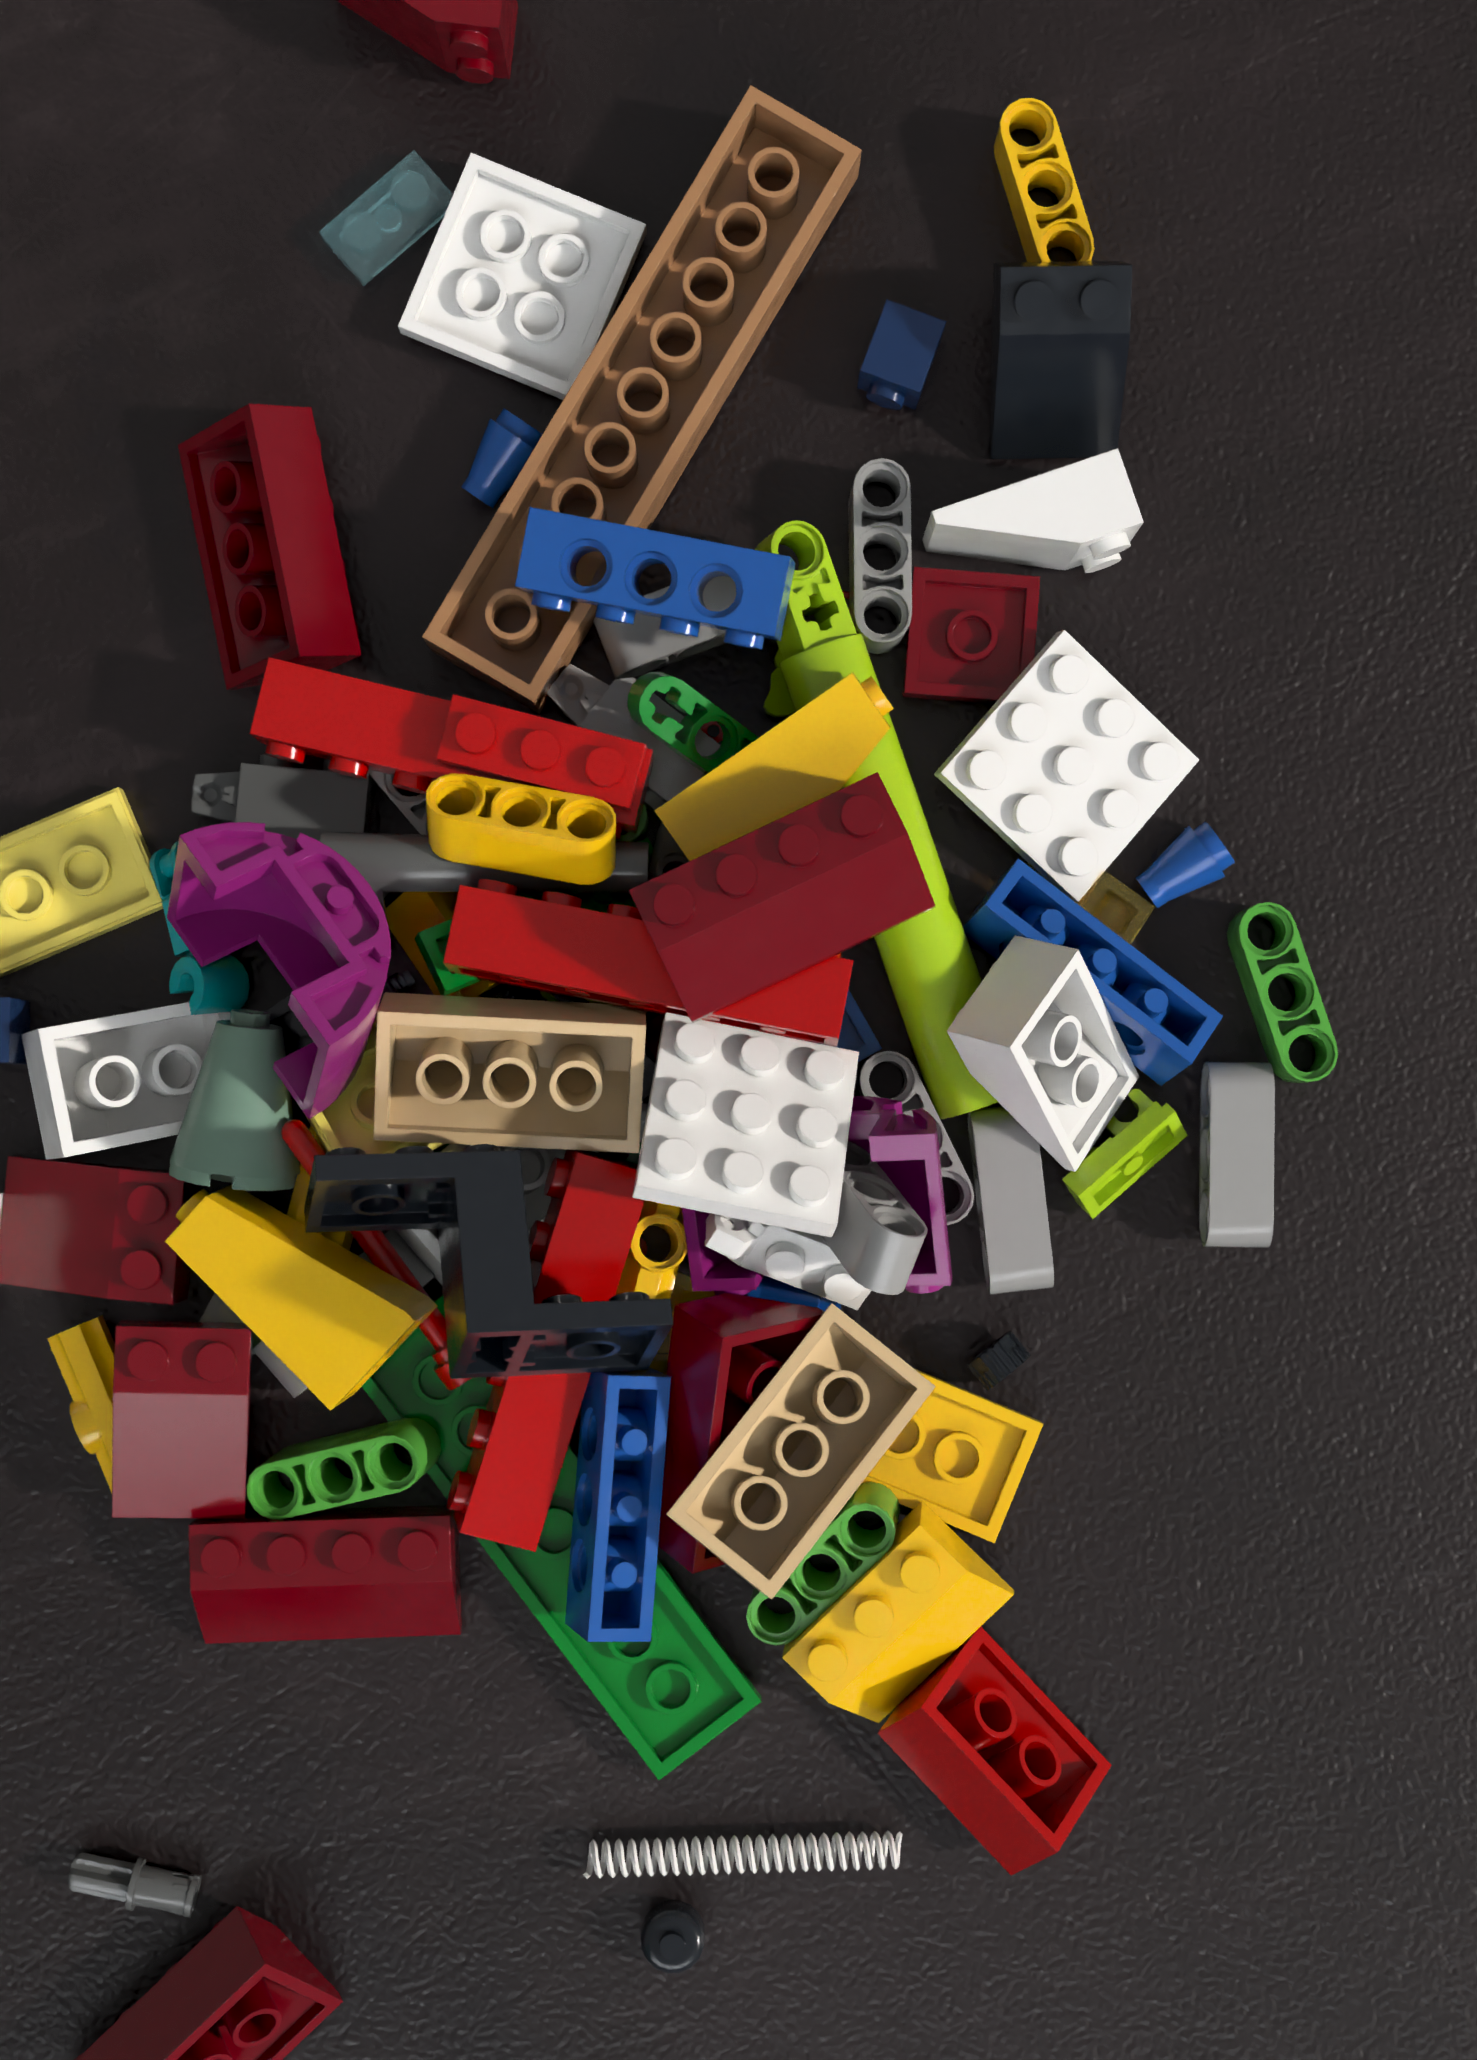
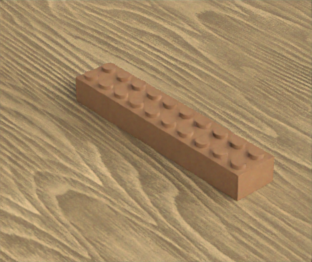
[422,85,862,714]

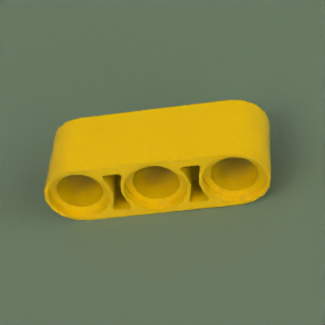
[994,98,1095,262]
[426,773,616,885]

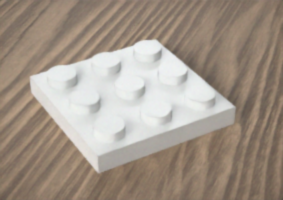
[398,153,647,400]
[934,630,1199,902]
[632,1012,859,1238]

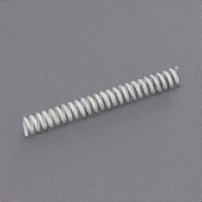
[583,1830,903,1879]

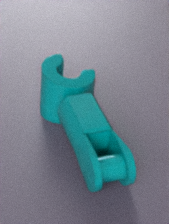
[149,841,250,1015]

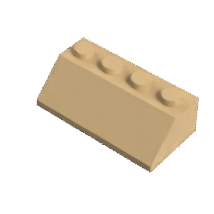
[373,992,646,1153]
[666,1303,936,1600]

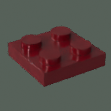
[903,567,1040,704]

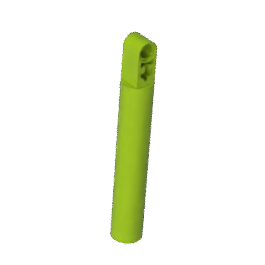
[755,520,998,1120]

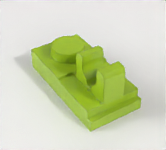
[1062,1089,1188,1219]

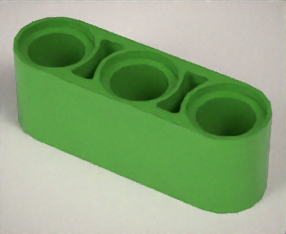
[1227,902,1338,1083]
[246,1417,441,1520]
[746,1482,900,1646]

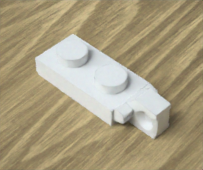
[705,1213,872,1310]

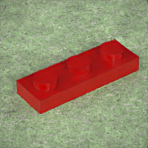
[436,694,647,812]

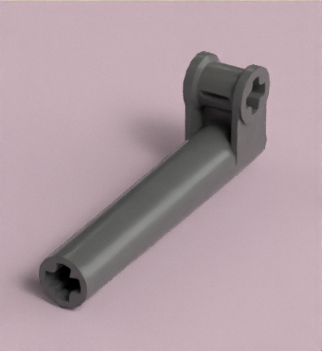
[319,832,649,920]

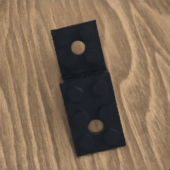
[304,1144,673,1379]

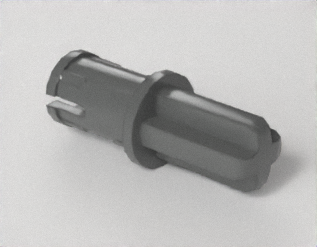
[68,1852,201,1918]

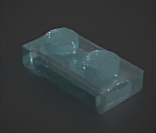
[319,150,453,286]

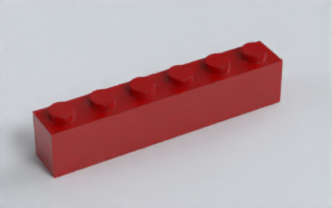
[250,657,655,840]
[443,879,854,1047]
[447,1150,645,1552]

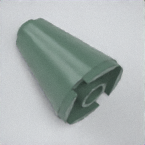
[169,1009,300,1191]

